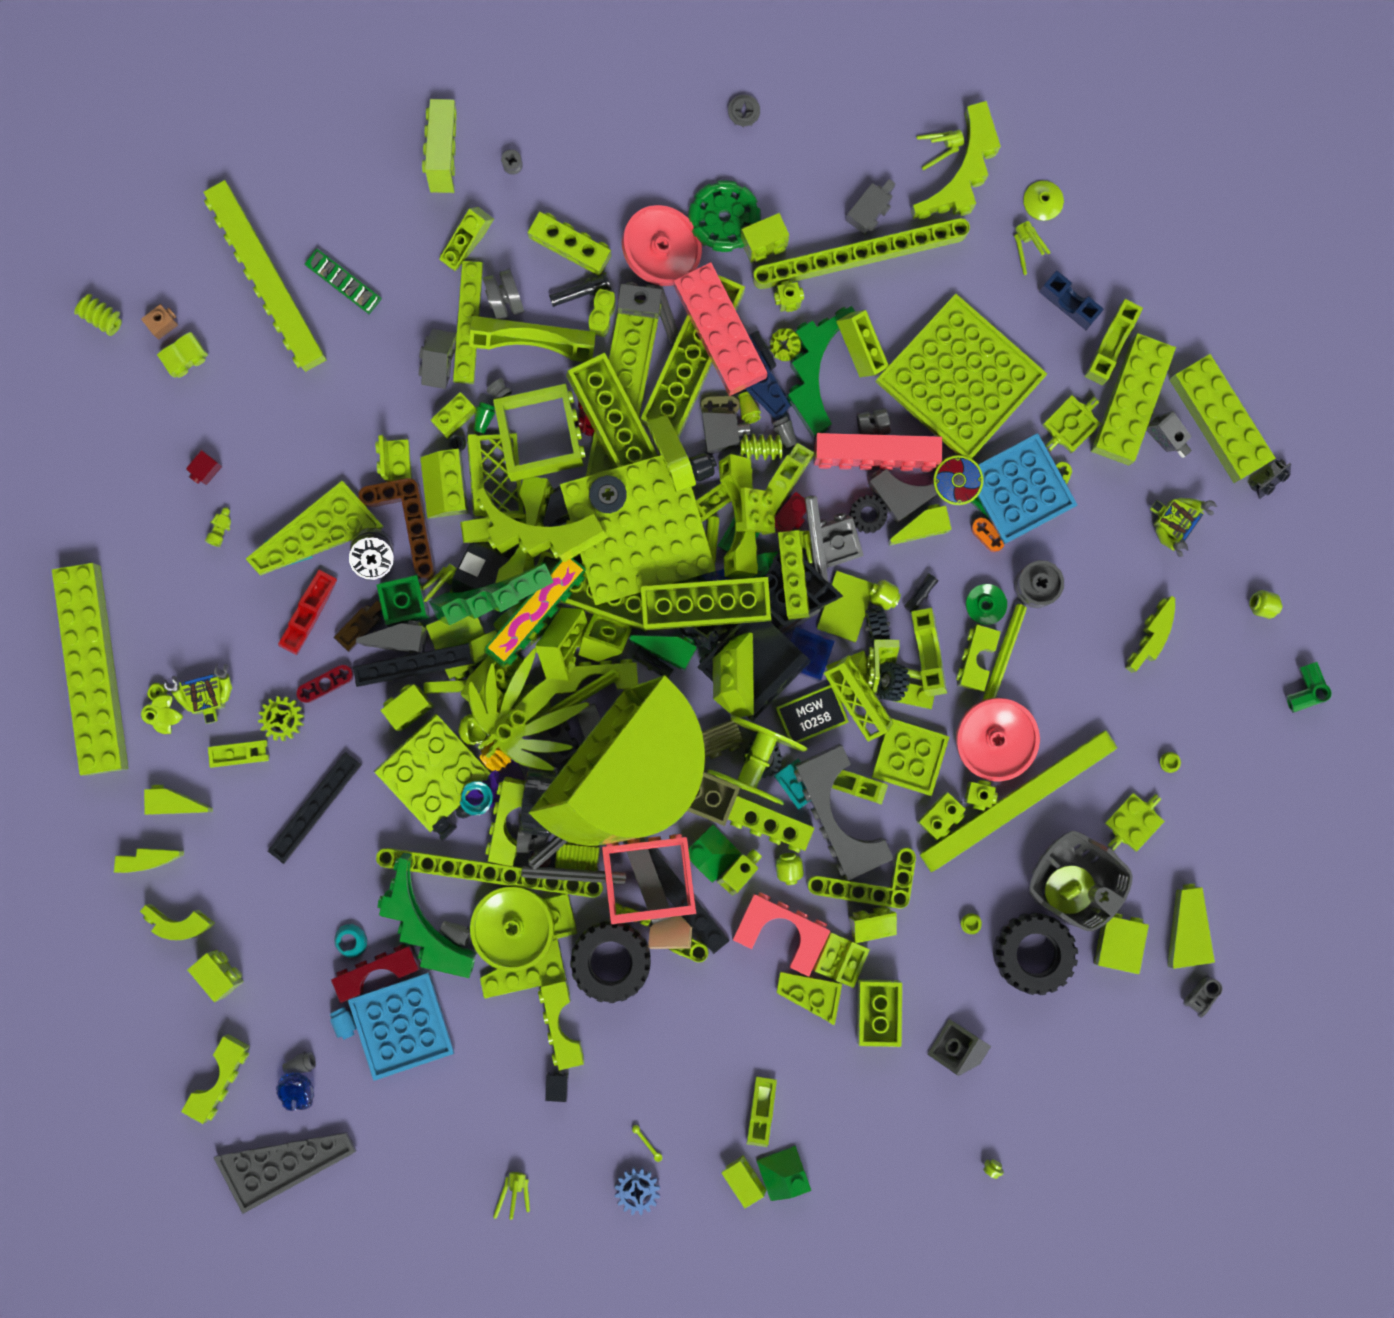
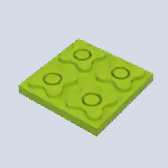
[374,714,491,832]

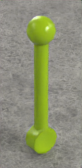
[632,1125,662,1162]

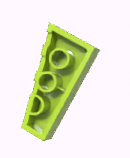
[422,99,457,193]

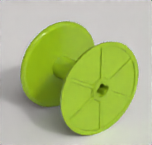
[707,715,808,805]

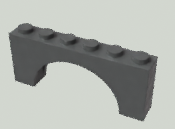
[793,744,894,880]

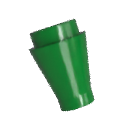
[473,402,496,434]

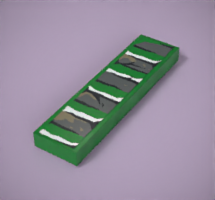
[304,249,382,315]

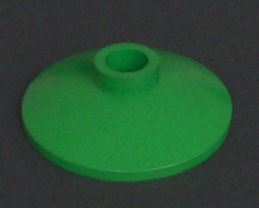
[966,584,1007,625]

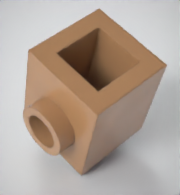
[141,304,178,340]

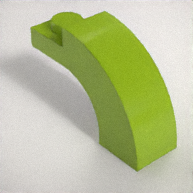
[140,904,215,940]

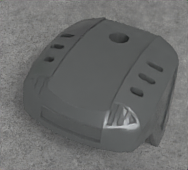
[1029,831,1133,931]

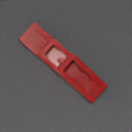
[278,570,337,655]

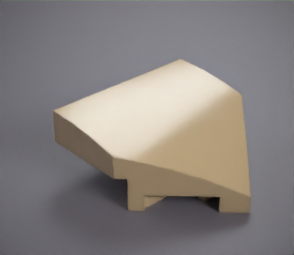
[648,916,692,949]

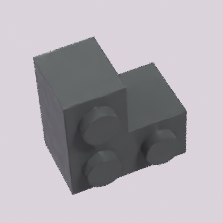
[419,329,456,389]

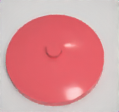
[622,205,702,286]
[956,698,1040,781]

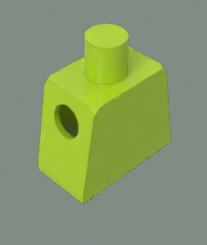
[717,849,762,896]

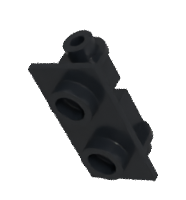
[1250,459,1291,499]
[679,626,719,650]

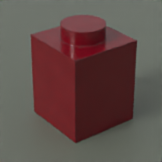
[186,450,222,485]

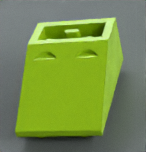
[460,654,523,713]
[849,906,897,943]

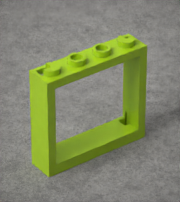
[493,384,586,482]

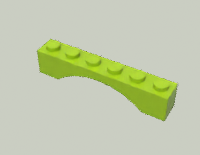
[469,316,595,362]
[719,454,758,579]
[495,477,554,600]

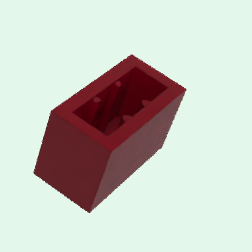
[774,492,807,534]

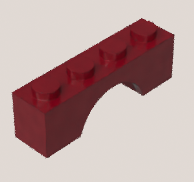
[331,944,421,1003]

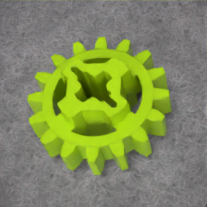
[258,696,305,741]

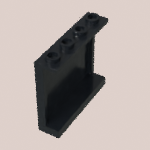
[697,621,811,721]

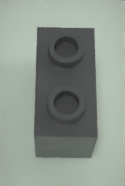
[618,282,662,319]

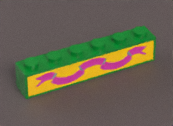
[484,558,586,668]

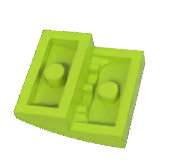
[812,932,870,988]

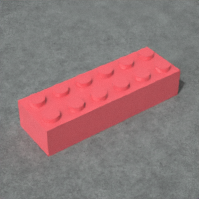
[674,263,767,396]
[814,433,942,472]

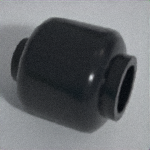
[689,452,717,482]

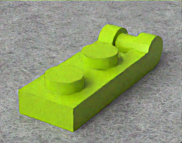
[208,740,269,768]

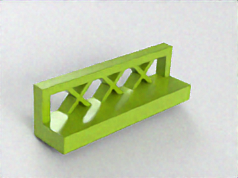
[824,655,893,742]

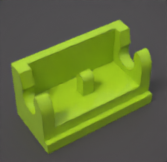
[721,1155,767,1208]

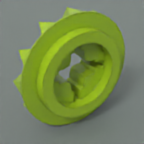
[769,328,801,361]

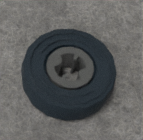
[589,475,627,514]

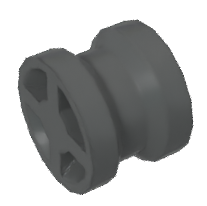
[501,150,523,175]
[486,378,512,399]

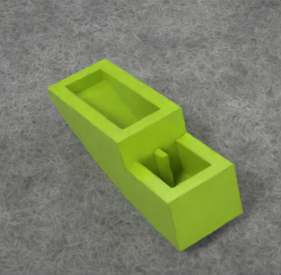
[832,770,888,805]
[114,848,184,873]
[746,1077,777,1147]

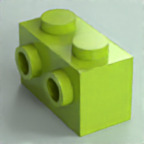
[917,792,966,840]

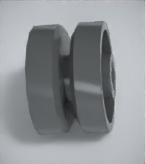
[483,268,525,319]
[1014,560,1064,608]

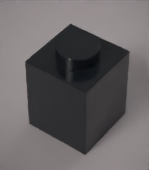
[545,1069,569,1102]

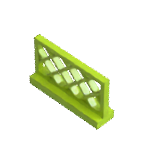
[467,433,524,520]

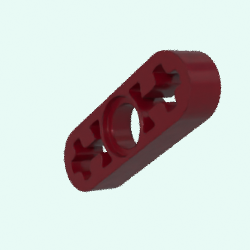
[296,665,354,703]

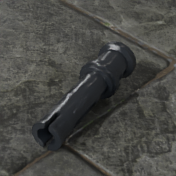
[549,272,612,307]

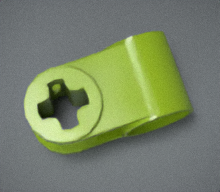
[668,937,709,963]

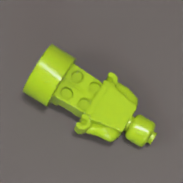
[205,507,231,547]

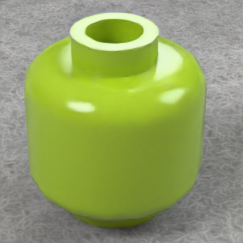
[868,580,901,610]
[1249,590,1283,619]
[775,853,804,885]

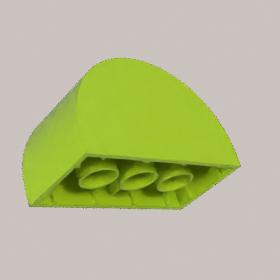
[529,675,705,846]

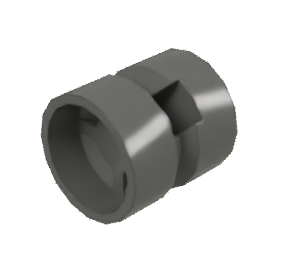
[856,408,891,435]
[517,826,549,854]

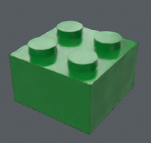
[377,575,430,627]

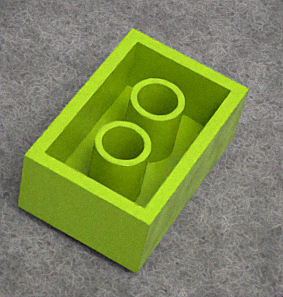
[857,979,902,1047]

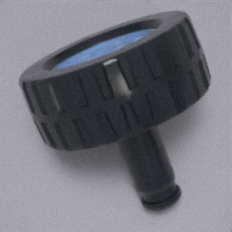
[521,767,560,836]

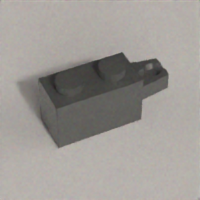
[846,179,896,235]

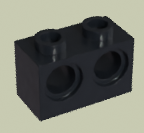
[540,721,580,765]

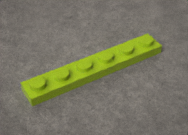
[453,261,484,384]

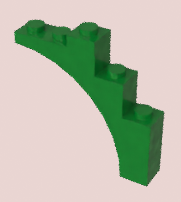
[787,306,856,439]
[429,563,554,626]
[377,852,477,978]

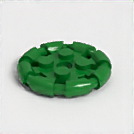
[688,180,761,252]

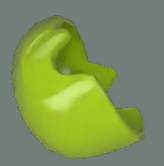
[458,714,487,745]

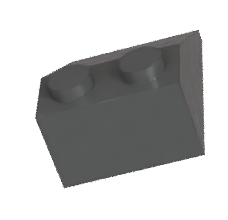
[356,621,428,653]

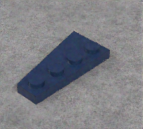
[746,333,792,421]

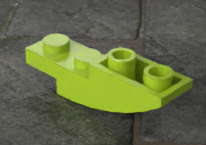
[765,443,815,518]
[1125,596,1175,673]

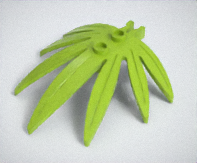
[468,648,589,771]

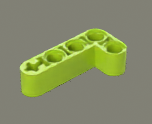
[647,414,696,492]

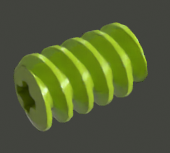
[74,294,122,336]
[740,434,782,460]

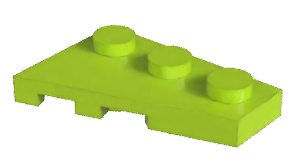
[776,972,842,1026]

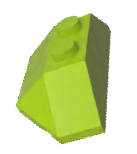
[713,633,754,718]

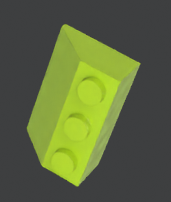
[420,449,469,519]

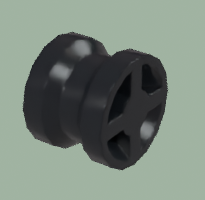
[432,816,457,841]

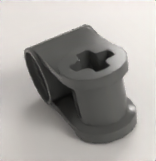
[1183,977,1223,1018]

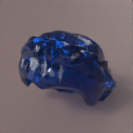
[276,1072,314,1111]

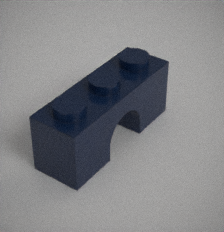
[1039,270,1104,330]

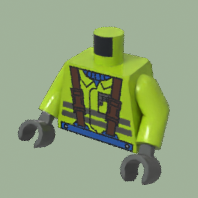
[1149,498,1217,557]
[164,664,232,724]

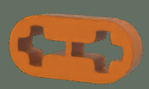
[971,518,1005,552]

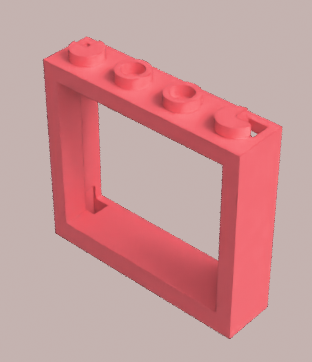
[602,834,696,924]

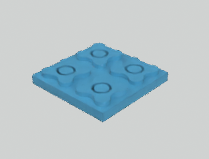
[977,433,1077,545]
[348,973,455,1081]

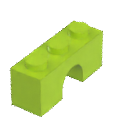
[956,625,1001,692]

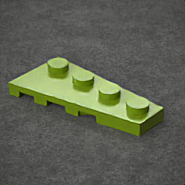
[480,939,567,999]

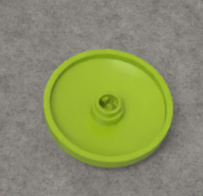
[470,886,555,971]

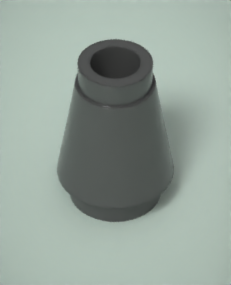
[772,416,797,448]
[439,920,471,946]
[282,1052,316,1075]

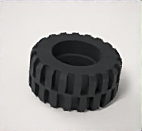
[993,913,1078,995]
[570,921,651,1003]

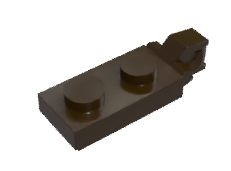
[333,601,382,652]

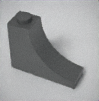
[868,469,938,524]

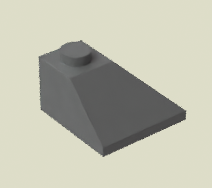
[927,1019,991,1076]

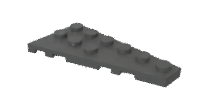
[213,1132,357,1214]

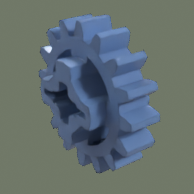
[615,1167,660,1215]

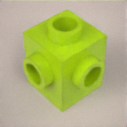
[774,281,804,312]
[964,780,998,811]

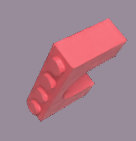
[732,892,830,977]

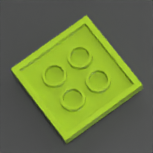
[871,718,950,796]

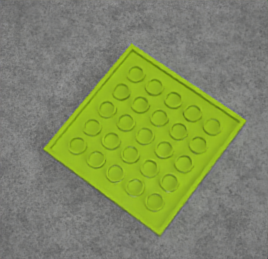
[875,294,1047,459]
[560,455,716,605]

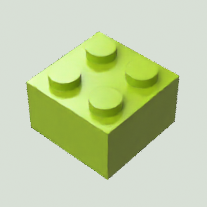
[741,213,789,263]
[380,684,434,732]
[187,950,244,1002]

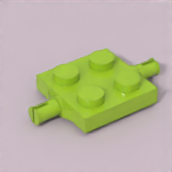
[1042,395,1101,453]
[1104,793,1165,852]

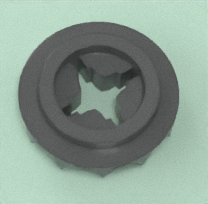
[728,95,760,128]

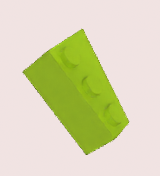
[535,608,588,681]

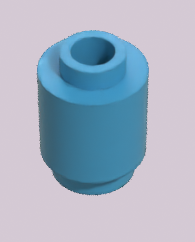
[329,1007,357,1040]

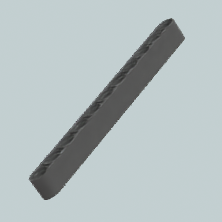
[576,703,671,924]

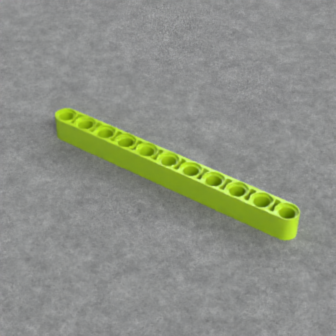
[753,218,970,289]
[919,730,1118,872]
[376,848,603,898]

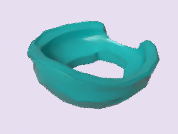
[460,781,493,815]
[334,924,367,958]

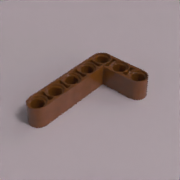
[359,478,436,579]

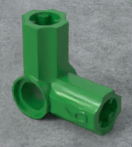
[1286,662,1332,713]

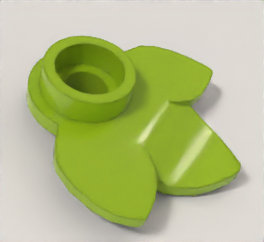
[141,695,183,734]

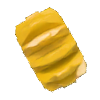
[479,741,511,771]

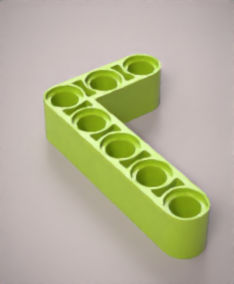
[807,848,916,909]

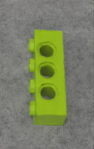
[527,211,612,276]
[778,530,810,620]
[728,796,814,853]

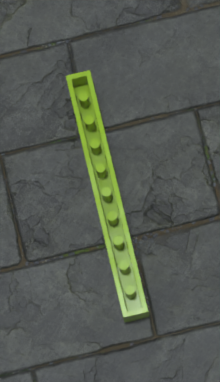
[203,180,327,372]

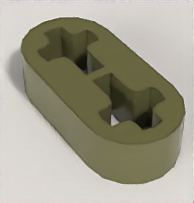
[701,396,740,414]

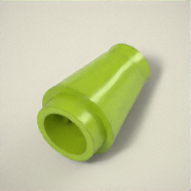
[738,392,761,424]

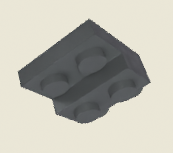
[820,513,864,568]

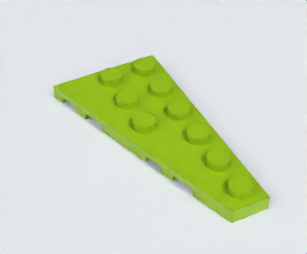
[245,481,383,576]

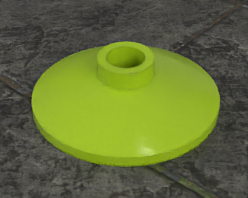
[1023,181,1064,221]

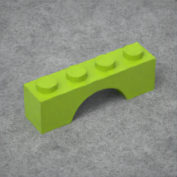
[1084,299,1143,386]
[911,608,947,697]
[556,659,638,694]
[486,777,526,867]
[538,980,585,1070]
[181,1034,250,1124]

